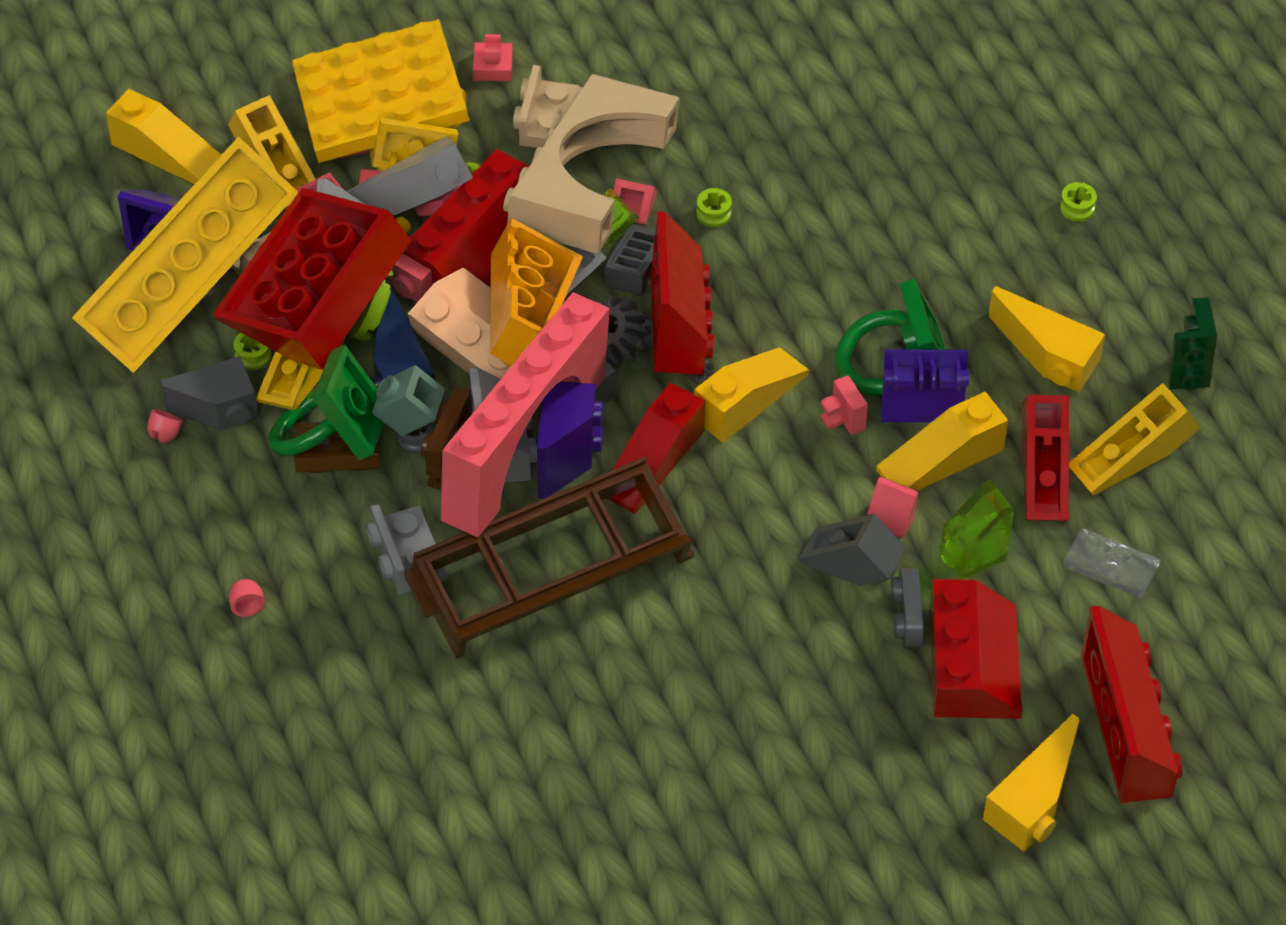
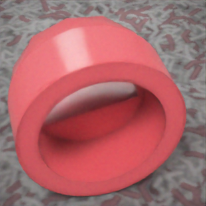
[147,409,183,444]
[229,579,265,617]

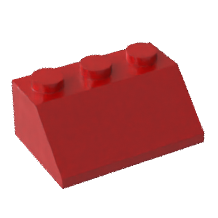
[929,579,1022,719]

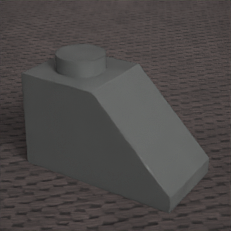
[161,356,259,430]
[799,514,905,586]

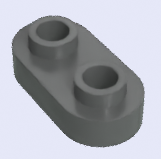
[891,568,923,648]

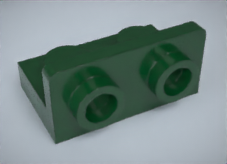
[1168,297,1217,390]

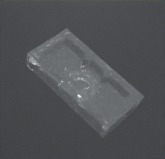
[1063,527,1161,599]

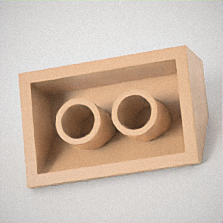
[408,268,510,379]

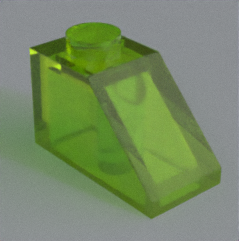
[939,480,1014,579]

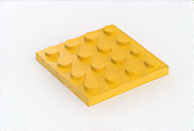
[292,19,470,163]

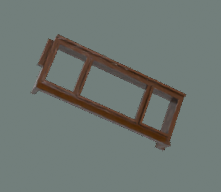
[404,457,694,659]

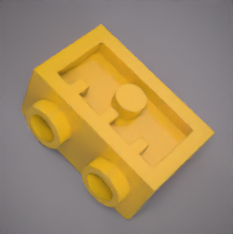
[370,117,459,171]

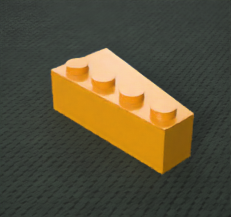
[490,218,583,367]

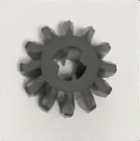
[595,296,651,367]

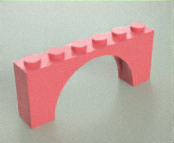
[441,292,610,537]

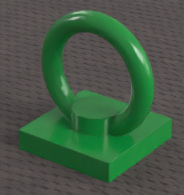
[835,278,946,395]
[268,344,384,460]

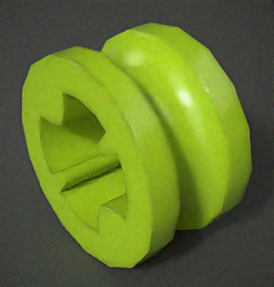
[1060,182,1097,222]
[696,188,732,228]
[234,333,272,370]

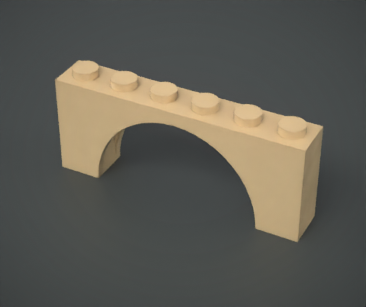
[504,74,680,254]

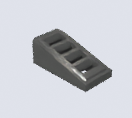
[604,224,655,296]

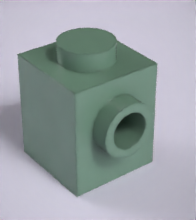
[372,365,445,436]

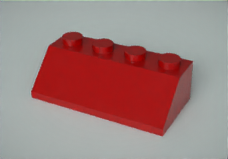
[403,149,529,288]
[650,211,714,375]
[1081,606,1182,804]

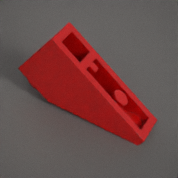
[606,382,705,514]
[1022,395,1069,522]

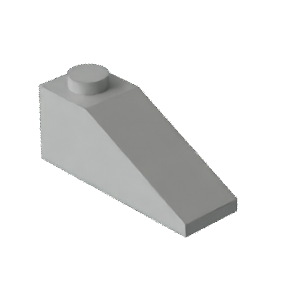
[346,136,473,216]

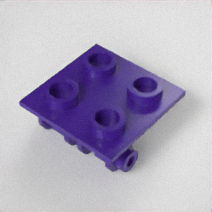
[881,349,969,423]

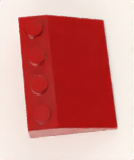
[213,188,412,370]

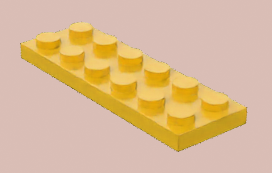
[71,137,299,373]

